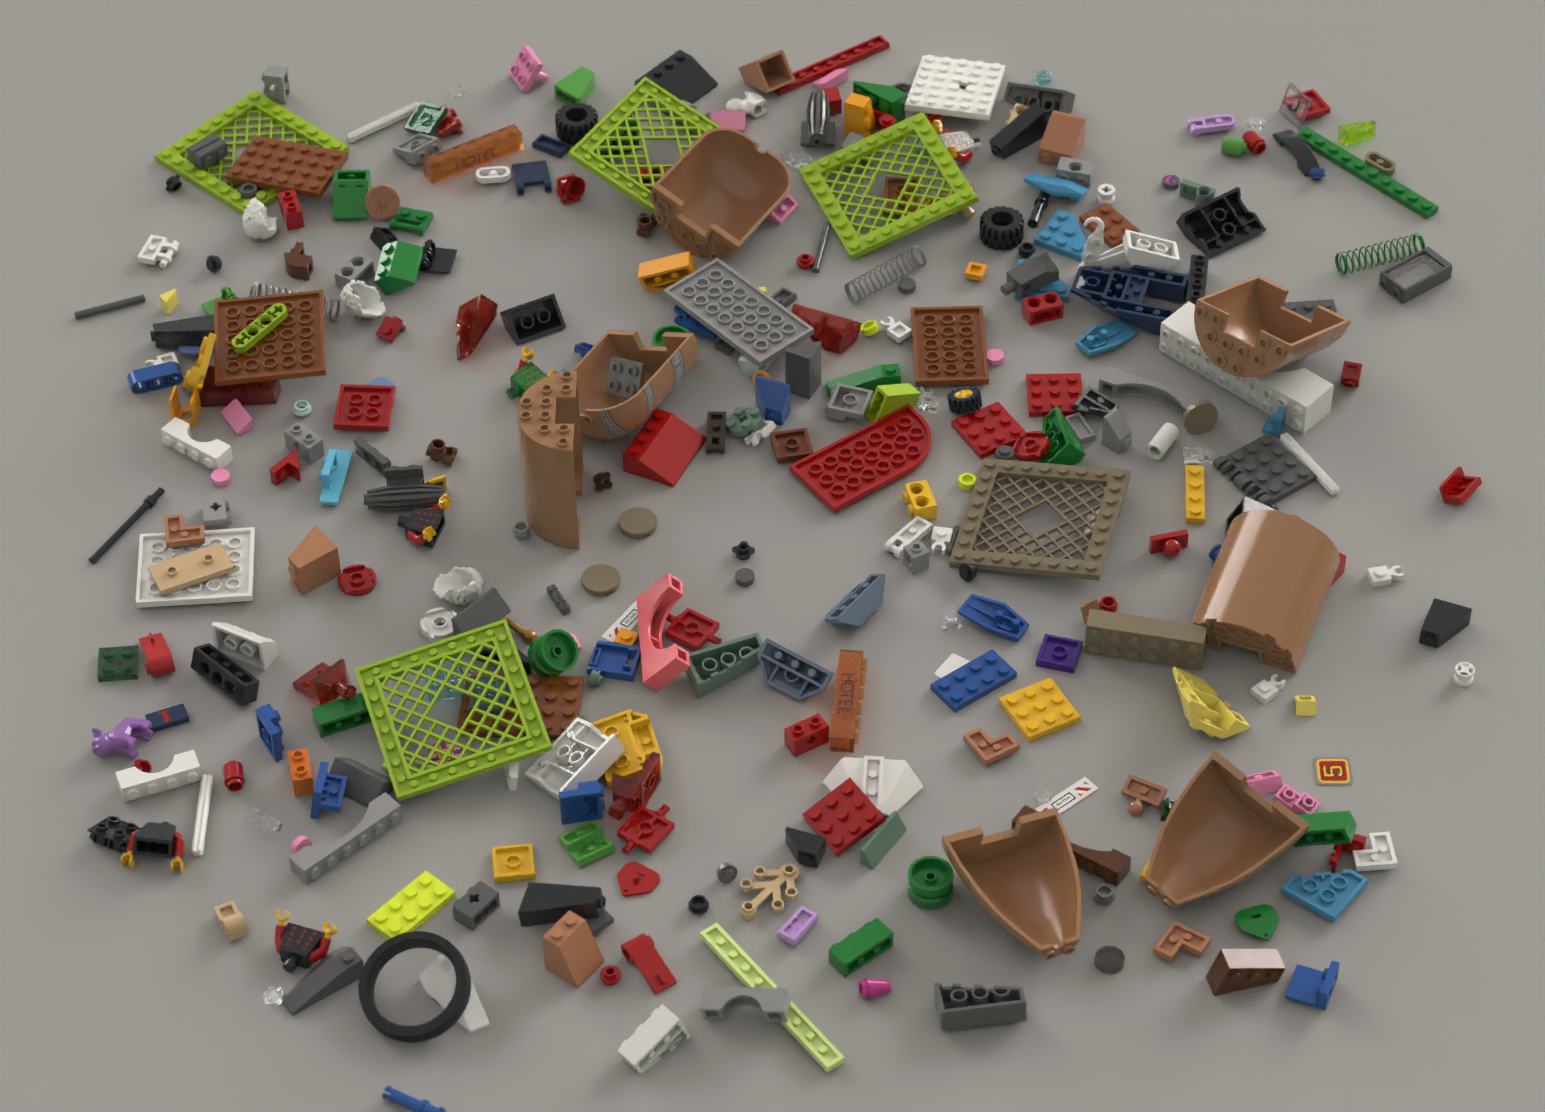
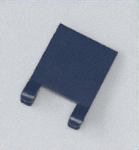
[512,160,552,195]

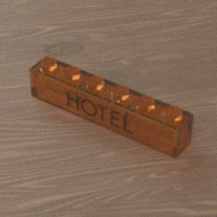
[423,124,523,184]
[830,650,867,753]

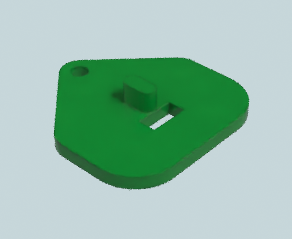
[1235,904,1279,941]

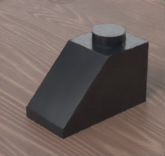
[785,827,826,868]

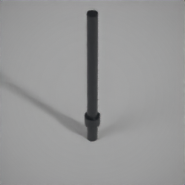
[89,487,165,564]

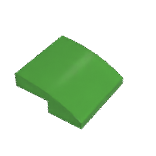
[558,820,615,868]

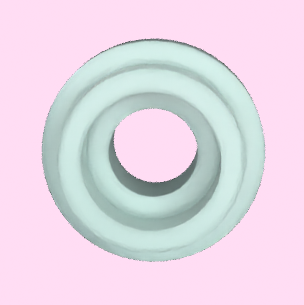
[293,400,312,417]

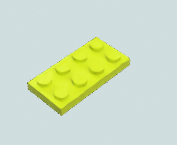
[366,871,456,940]

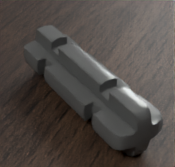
[546,584,571,615]

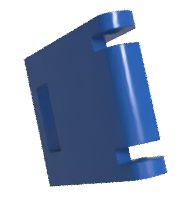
[587,641,641,682]

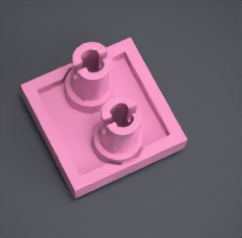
[508,45,548,93]

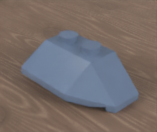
[824,573,885,627]
[757,638,834,701]

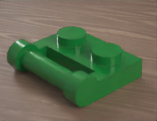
[389,207,433,235]

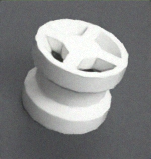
[1097,184,1115,205]
[1453,662,1475,687]

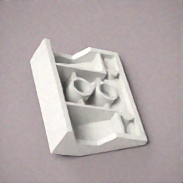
[524,717,625,801]

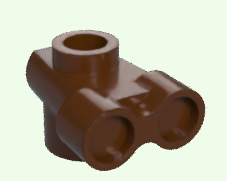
[637,213,658,237]
[426,439,458,466]

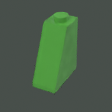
[554,66,595,105]

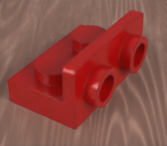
[429,104,463,139]

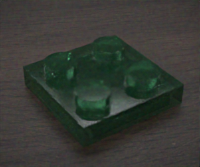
[403,101,449,136]
[97,645,139,682]

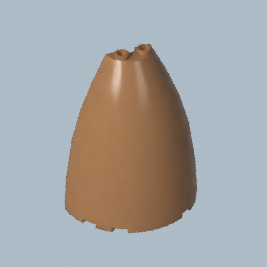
[1146,751,1309,909]
[942,807,1081,960]

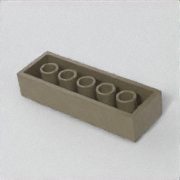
[1084,609,1207,670]

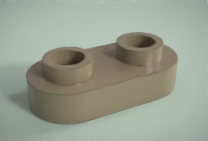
[1364,152,1396,176]

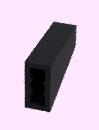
[989,103,1048,159]
[150,314,215,348]
[518,882,606,927]

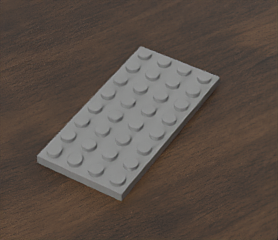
[664,258,814,367]

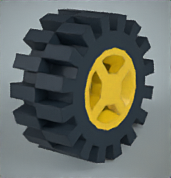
[947,386,982,415]

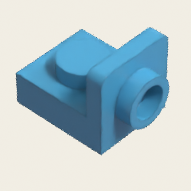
[1262,406,1287,436]

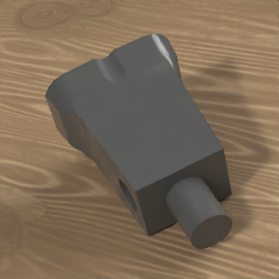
[1000,251,1059,297]

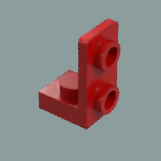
[1329,834,1367,874]

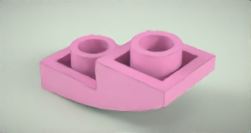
[1272,783,1321,814]

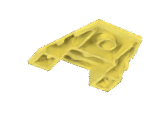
[1172,666,1251,739]

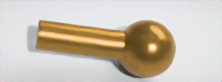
[506,618,537,644]

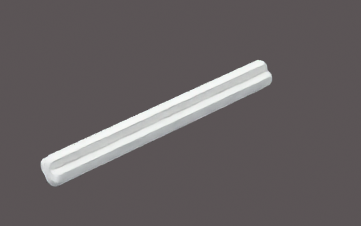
[346,102,421,143]
[1280,432,1339,496]
[191,774,213,856]

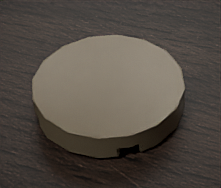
[1182,400,1218,434]
[619,507,657,539]
[581,564,620,596]

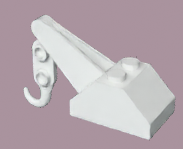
[1078,217,1180,272]

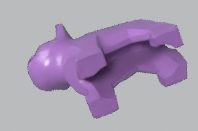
[92,717,153,760]

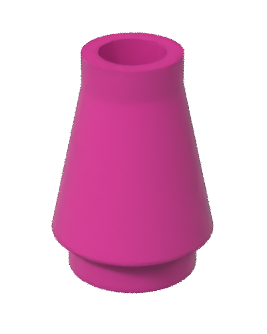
[858,978,891,999]

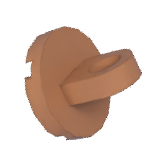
[365,185,400,220]

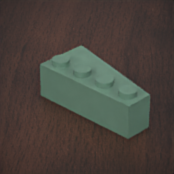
[685,632,763,698]

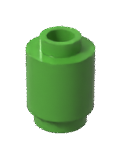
[1221,137,1247,157]

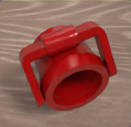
[556,173,585,204]

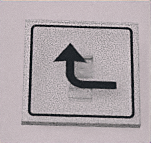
[1278,83,1312,130]

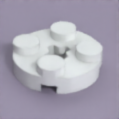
[420,607,457,643]

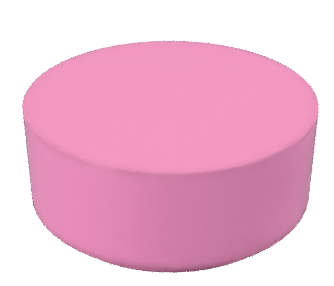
[987,349,1004,366]
[211,468,230,486]
[291,836,312,854]

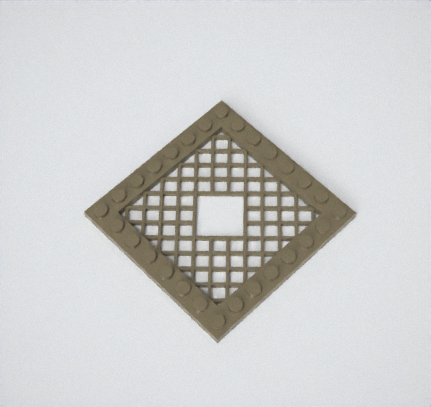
[949,458,1131,581]

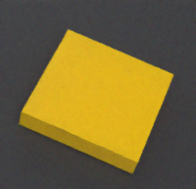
[491,843,536,883]

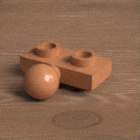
[1121,774,1167,817]

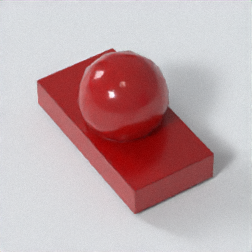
[1149,529,1189,557]

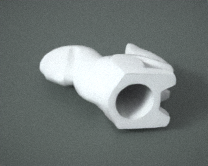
[726,91,767,118]

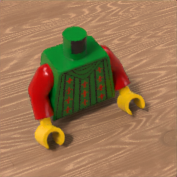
[506,346,557,399]

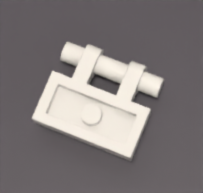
[137,235,179,268]

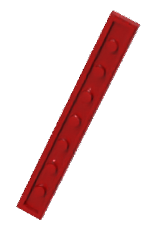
[774,35,890,96]

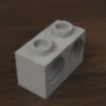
[335,254,375,289]

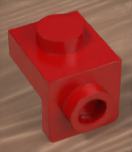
[376,316,407,343]
[1340,361,1362,387]

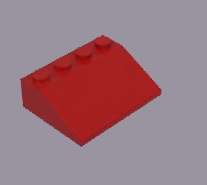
[622,408,706,487]

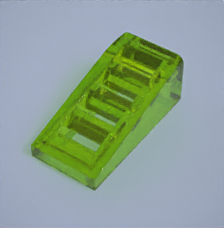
[1338,121,1376,146]

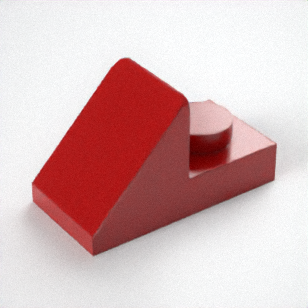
[269,449,301,486]

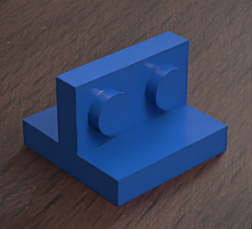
[310,761,347,819]

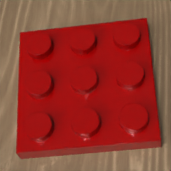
[1026,373,1084,417]
[333,384,396,431]
[951,402,1027,459]
[802,778,886,858]

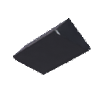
[370,227,399,252]

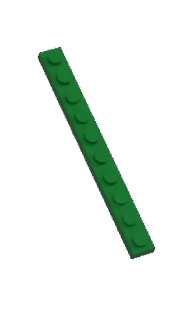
[1297,126,1439,220]

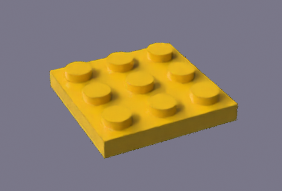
[999,677,1081,742]

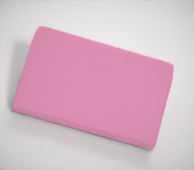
[812,69,848,90]
[711,111,746,132]
[766,194,799,225]
[221,399,254,436]
[1246,770,1282,795]

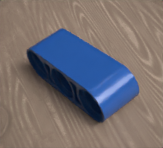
[127,361,183,394]

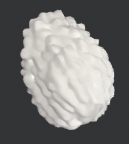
[242,197,277,240]
[340,280,386,319]
[432,566,484,605]

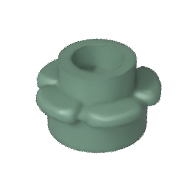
[586,669,603,688]

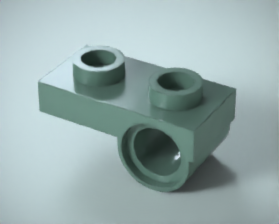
[1180,179,1216,207]

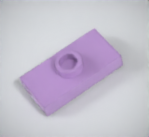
[777,906,819,946]

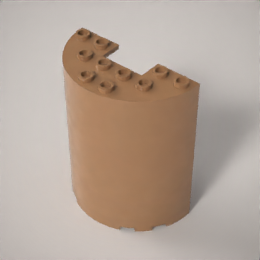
[1194,275,1351,378]
[517,371,584,549]
[1190,509,1340,674]

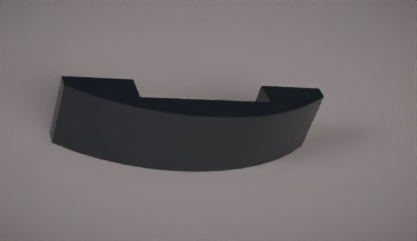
[1273,129,1320,177]

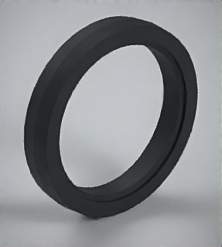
[358,931,471,1043]

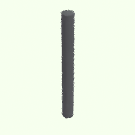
[812,222,831,273]
[74,294,146,319]

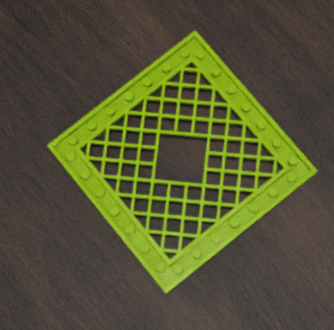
[568,77,722,214]
[154,90,349,215]
[798,111,979,260]
[355,619,553,802]

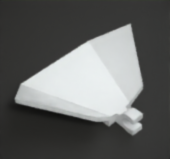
[823,756,924,817]

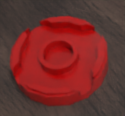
[1013,431,1050,462]
[338,564,376,596]

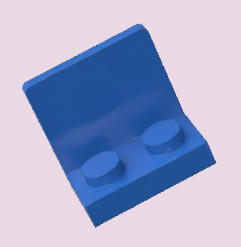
[1285,961,1340,1010]

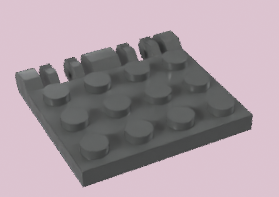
[1213,434,1316,505]

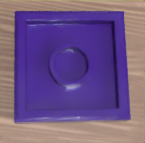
[1036,634,1083,674]

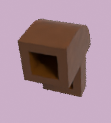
[284,242,314,281]

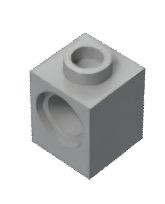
[903,540,930,575]

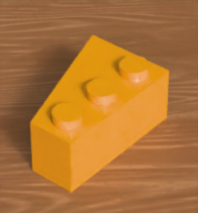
[844,92,877,140]
[638,251,698,290]

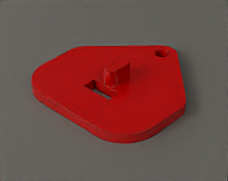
[617,862,660,897]

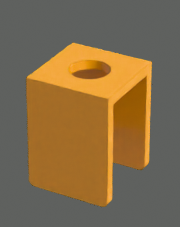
[169,385,202,426]

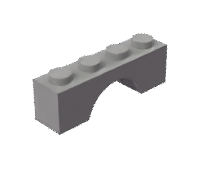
[700,985,791,1022]

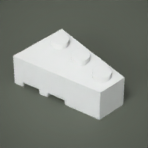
[617,1004,691,1074]

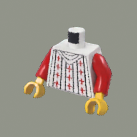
[931,120,981,165]

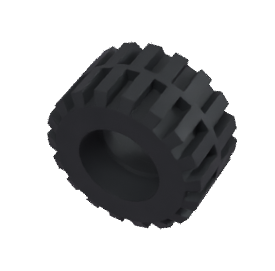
[555,103,598,146]
[979,206,1024,251]

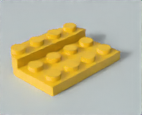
[182,333,217,393]
[592,709,663,787]

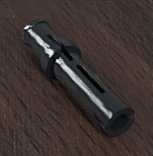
[1027,190,1050,229]

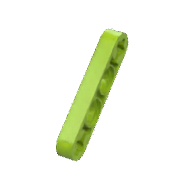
[232,303,288,354]

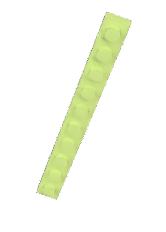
[700,923,845,1073]

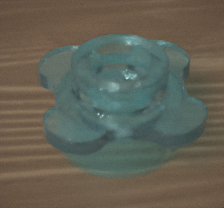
[1035,70,1052,86]

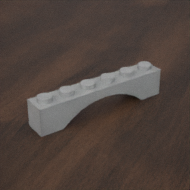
[1098,366,1210,419]
[289,792,402,884]

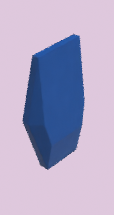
[958,594,1029,642]

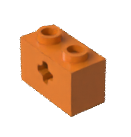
[287,748,314,797]

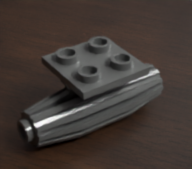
[801,90,836,147]
[363,465,444,511]

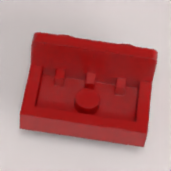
[1439,467,1482,505]

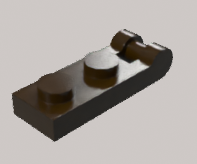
[706,412,726,453]

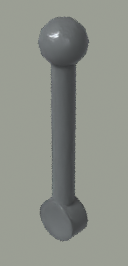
[946,525,960,554]

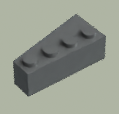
[934,983,1026,1031]

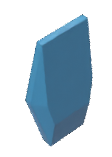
[1023,173,1088,203]
[1075,319,1138,357]

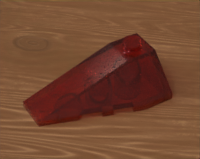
[456,294,498,361]

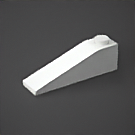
[419,954,490,1033]

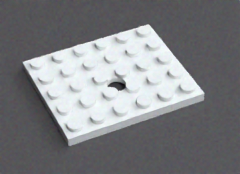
[905,55,1006,121]
[135,527,255,608]

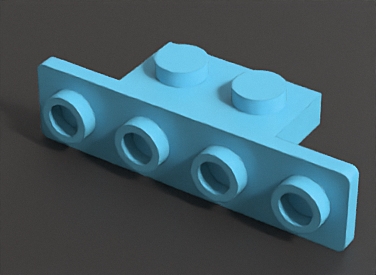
[319,449,353,505]

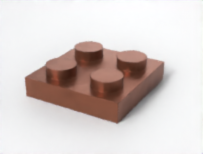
[770,428,814,463]

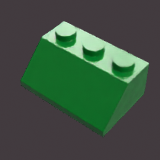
[374,240,424,296]

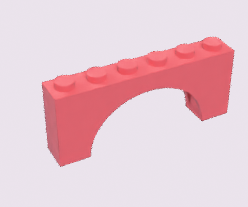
[636,573,690,692]

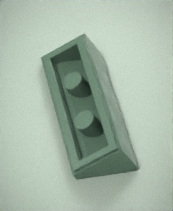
[860,811,906,869]

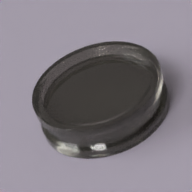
[1095,946,1125,974]

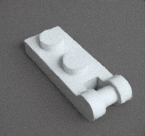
[884,515,932,559]

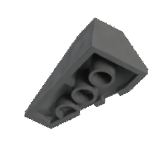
[1004,82,1076,122]
[281,946,364,1016]

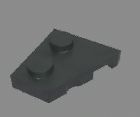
[1072,386,1120,417]

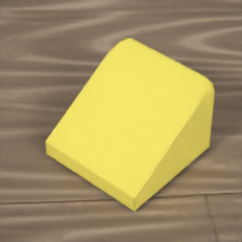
[159,289,179,315]
[1294,695,1316,716]

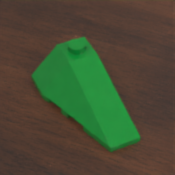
[826,363,901,397]
[1040,406,1085,465]

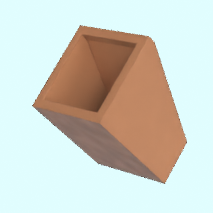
[739,49,796,93]
[1038,110,1086,166]
[288,527,341,595]
[542,910,604,988]

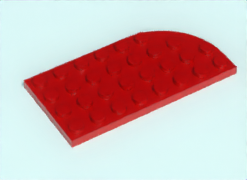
[789,404,931,513]

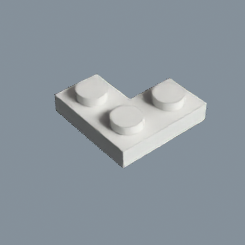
[1352,832,1398,872]

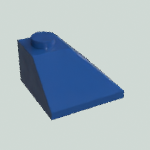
[755,375,791,426]

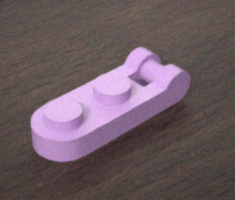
[1187,114,1236,137]

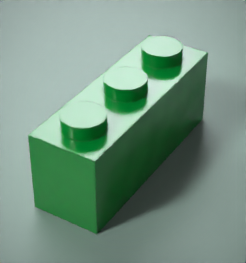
[311,693,372,738]
[1293,811,1357,847]
[829,918,893,978]

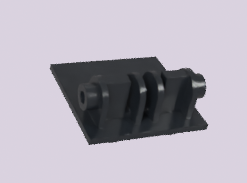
[419,239,457,274]
[87,816,141,853]

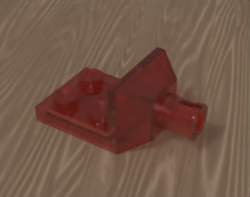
[292,659,356,705]
[608,752,661,820]

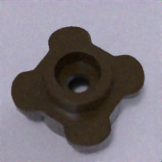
[593,472,612,492]

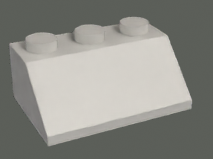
[211,622,278,671]

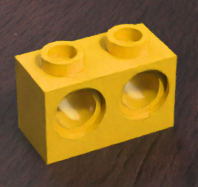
[902,480,937,520]

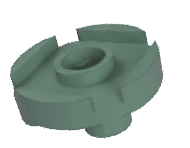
[726,407,763,437]

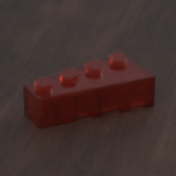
[198,366,282,407]

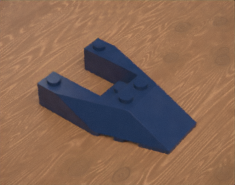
[1071,265,1189,335]

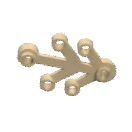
[740,864,800,920]

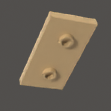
[148,542,234,596]

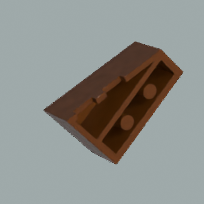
[1206,949,1285,996]

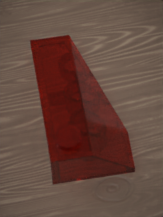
[791,304,862,355]

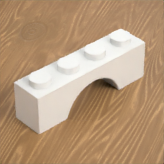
[161,417,233,470]
[115,750,202,802]

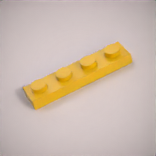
[1185,465,1205,524]

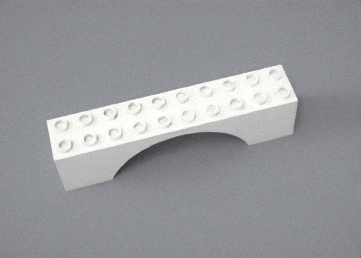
[1159,301,1334,434]

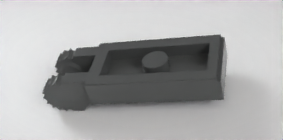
[354,436,391,477]

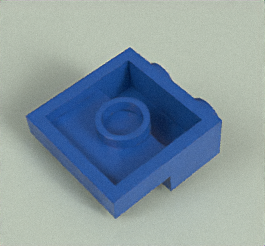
[255,703,284,762]
[559,780,605,825]

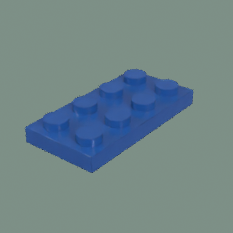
[930,649,1017,713]

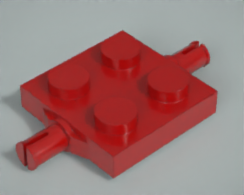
[665,607,722,651]
[617,804,675,855]

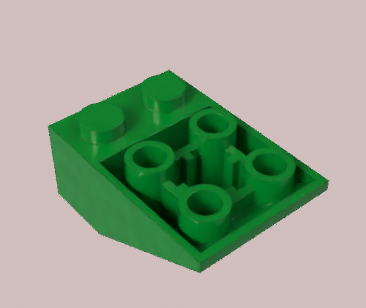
[853,81,906,123]
[332,170,372,220]

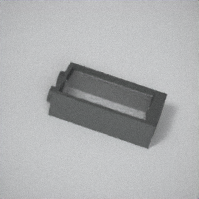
[1379,246,1453,304]

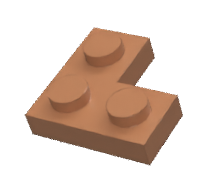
[164,514,205,548]
[963,727,1019,766]
[1153,920,1211,962]

